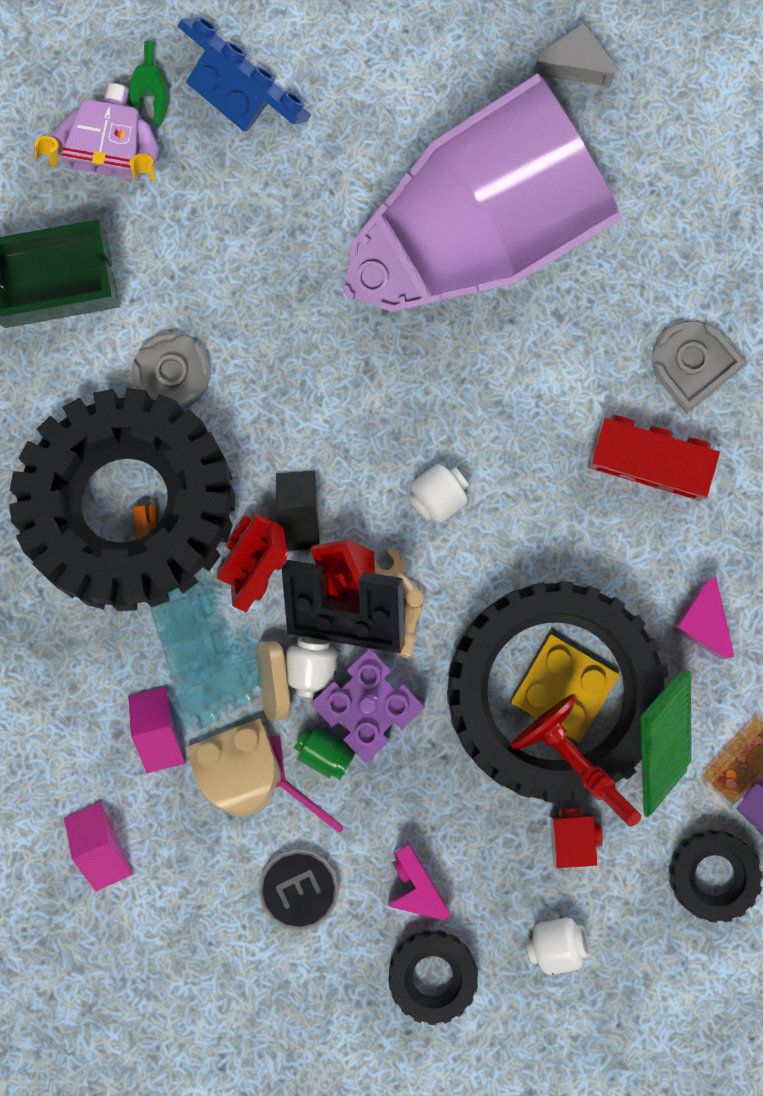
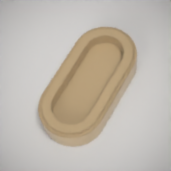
[257,640,291,721]

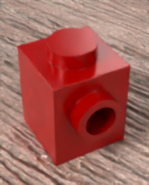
[550,807,603,868]

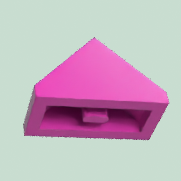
[672,578,735,659]
[128,686,186,773]
[64,801,133,892]

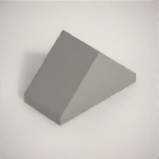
[534,23,616,87]

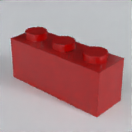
[587,415,720,501]

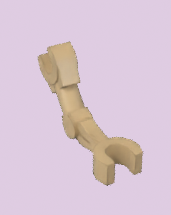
[375,548,424,659]

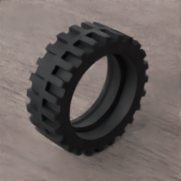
[447,581,669,803]

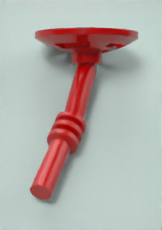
[510,694,641,827]

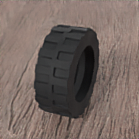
[669,830,763,923]
[389,929,478,1025]

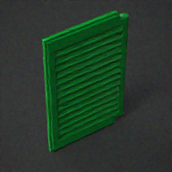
[640,670,692,817]

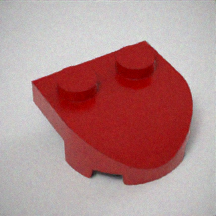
[217,512,289,613]

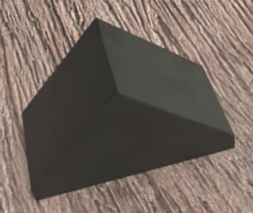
[276,471,320,551]

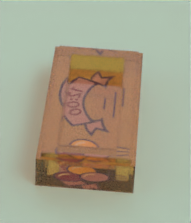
[702,718,763,806]

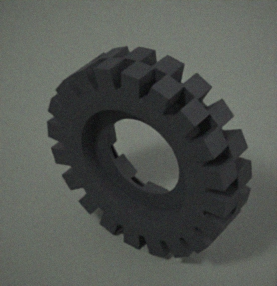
[9,388,235,611]

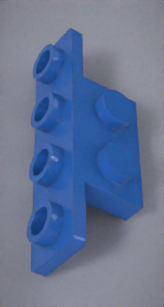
[177,17,311,132]

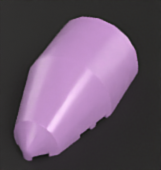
[344,73,622,312]

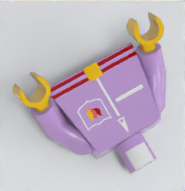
[34,83,159,181]

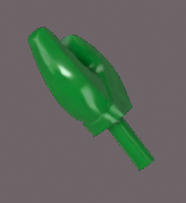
[128,40,169,127]

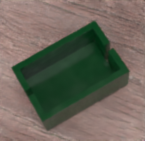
[0,219,120,328]

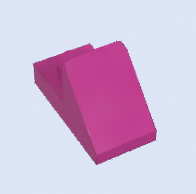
[388,841,451,920]

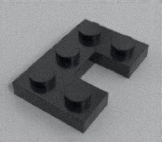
[281,560,405,653]

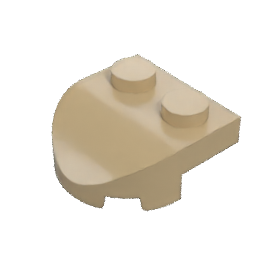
[186,718,281,816]

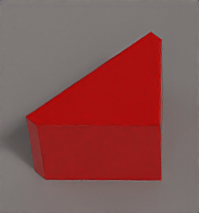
[311,539,375,604]

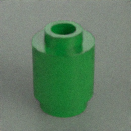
[294,725,356,780]

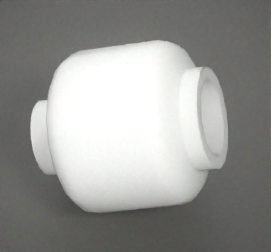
[408,464,469,523]
[285,636,338,698]
[527,918,590,975]

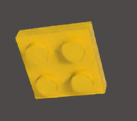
[510,634,620,744]

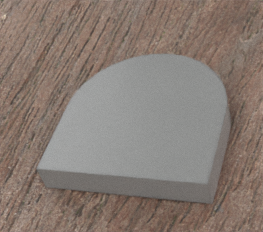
[652,321,748,414]

